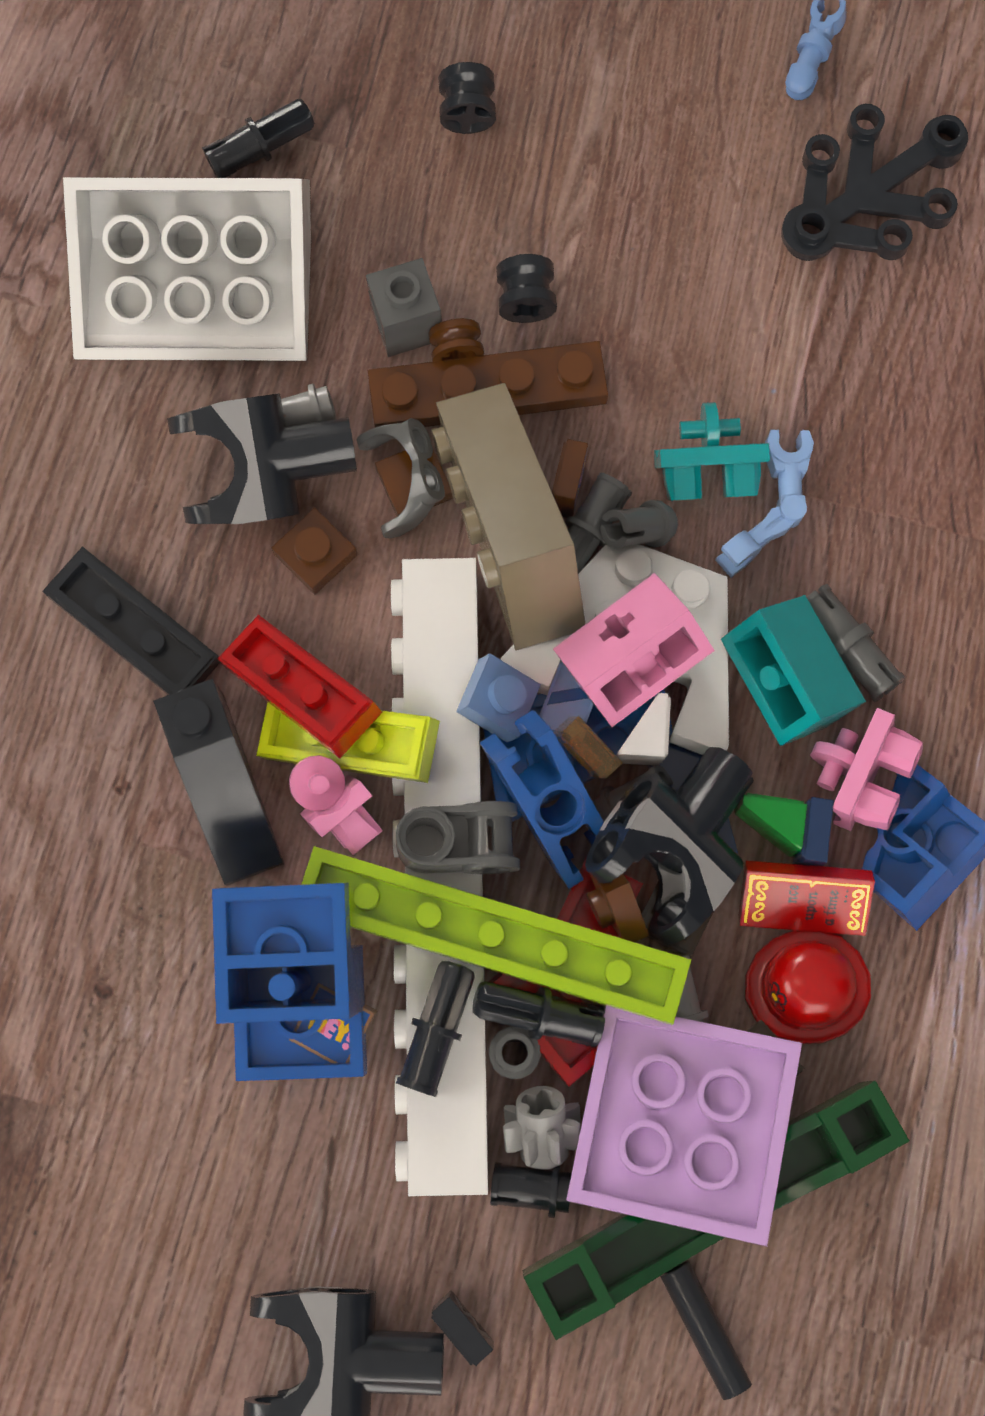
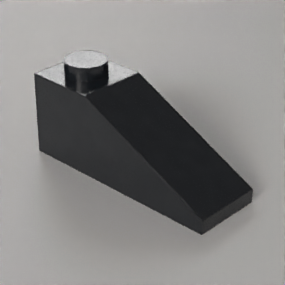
[153,679,284,886]

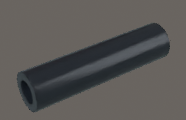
[660,1261,752,1400]

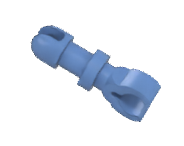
[785,0,846,100]

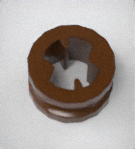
[428,318,485,362]

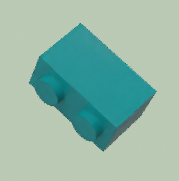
[721,595,866,746]

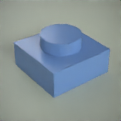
[456,653,541,742]

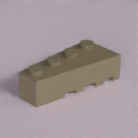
[431,383,586,651]

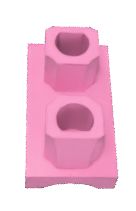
[810,708,923,831]
[289,755,383,855]

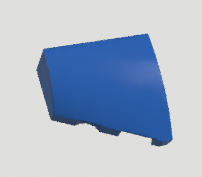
[862,764,985,931]

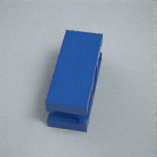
[480,709,604,889]

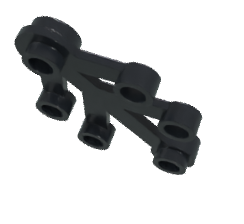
[781,104,968,261]

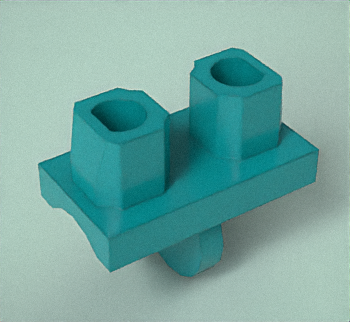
[654,402,770,501]

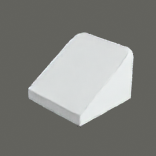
[613,693,671,766]

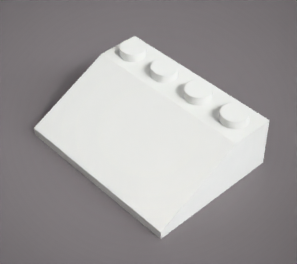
[63,177,311,361]

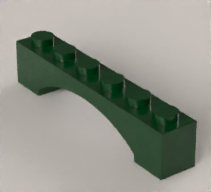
[522,1081,910,1340]

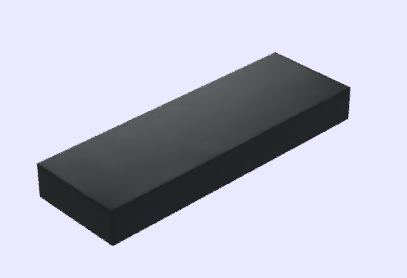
[42,546,220,695]

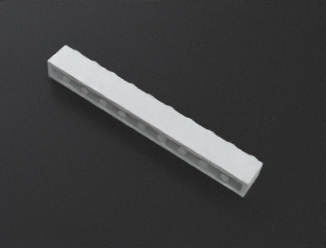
[391,558,488,1196]

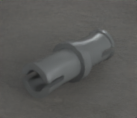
[807,584,906,702]

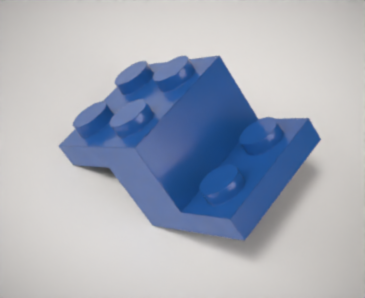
[212,883,367,1081]

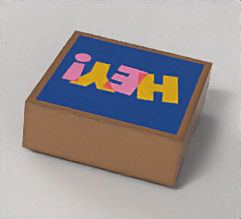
[289,983,377,1063]

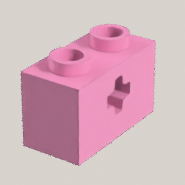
[553,573,715,727]

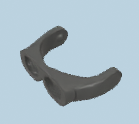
[356,418,445,538]

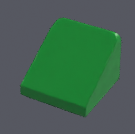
[735,793,807,857]

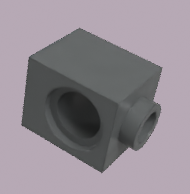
[366,258,442,357]

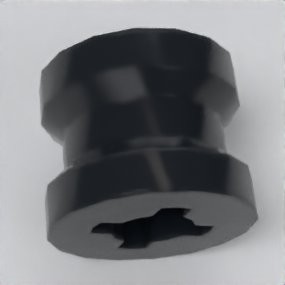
[438,62,496,134]
[496,254,557,323]

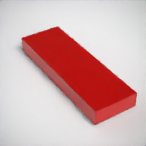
[217,615,382,759]

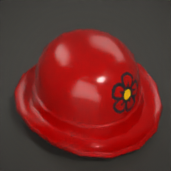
[745,930,871,1044]

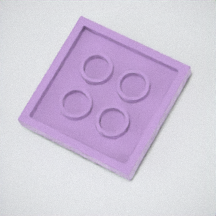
[566,1005,802,1246]

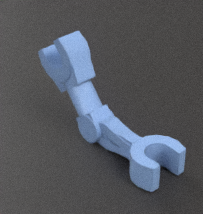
[715,430,814,578]

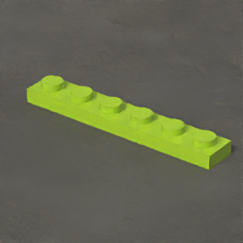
[301,846,691,1025]

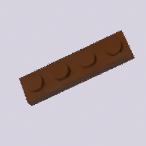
[367,341,608,428]

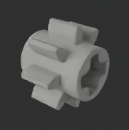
[503,1086,581,1169]

